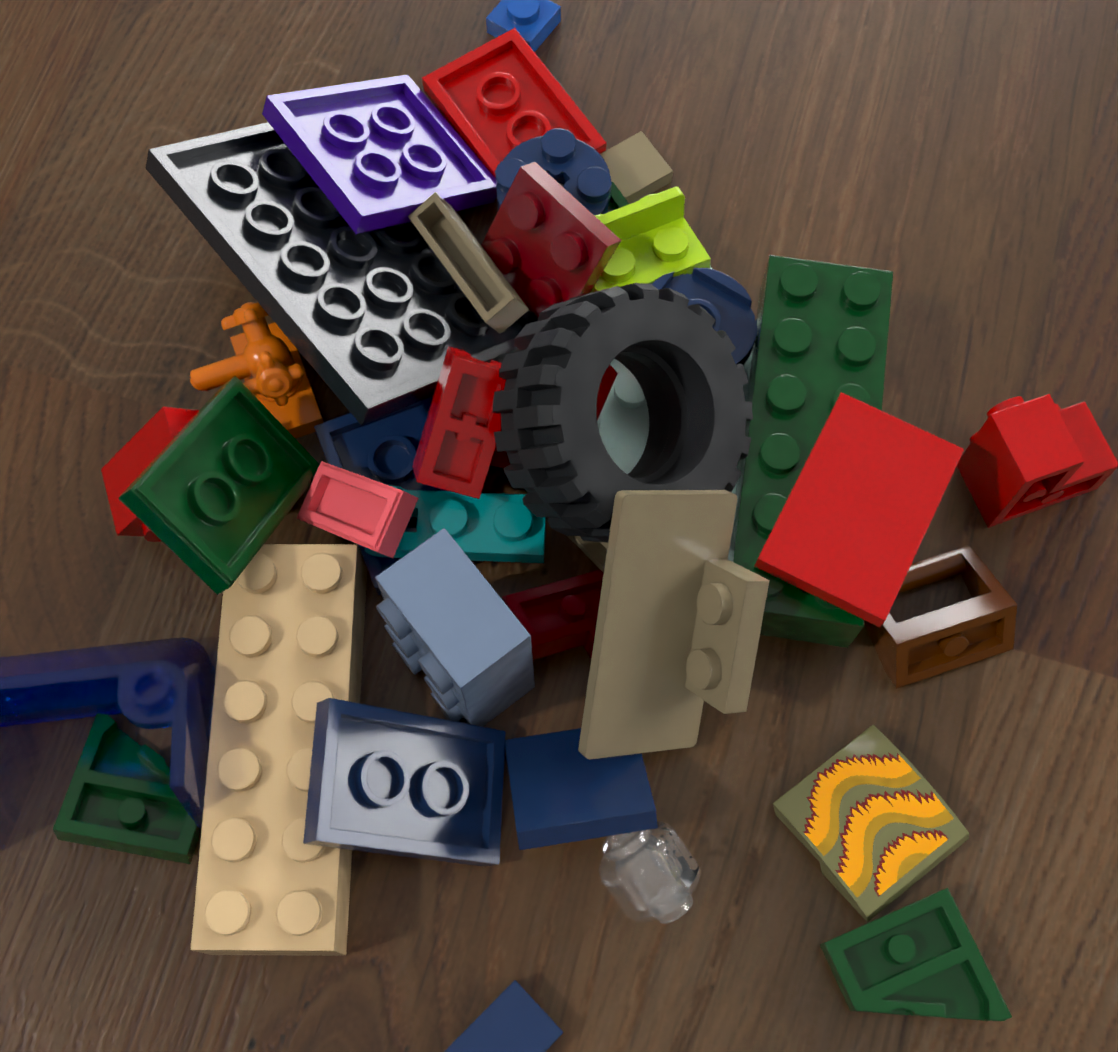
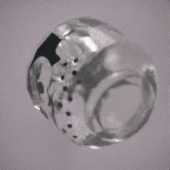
[598,821,701,924]

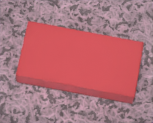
[297,461,419,559]

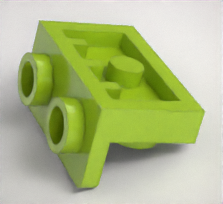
[591,186,711,293]

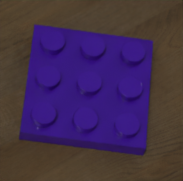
[262,75,497,234]

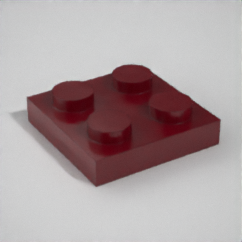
[481,162,621,317]

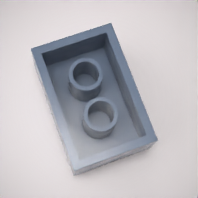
[375,528,535,727]

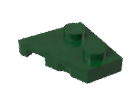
[53,713,205,864]
[819,888,1012,1022]

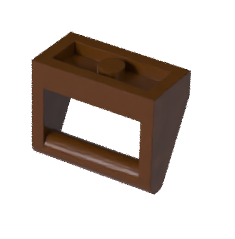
[864,545,1017,689]

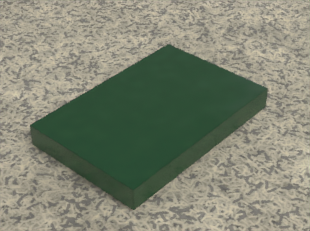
[118,376,320,595]

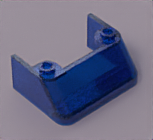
[0,637,215,827]

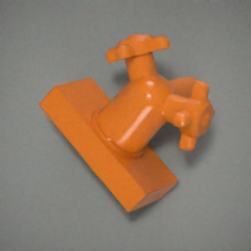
[190,302,324,439]

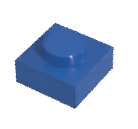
[486,0,561,52]

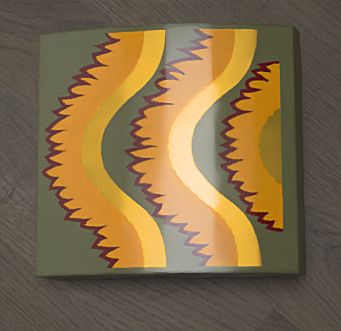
[773,725,969,922]

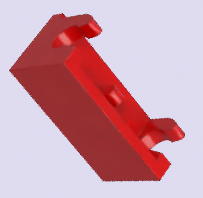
[413,346,506,499]

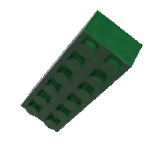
[728,255,893,648]

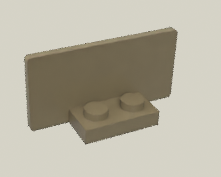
[578,490,770,760]

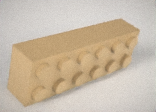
[191,544,367,956]

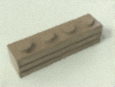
[408,192,529,333]

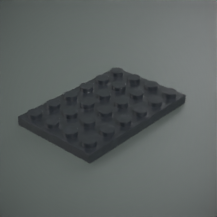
[145,122,538,425]

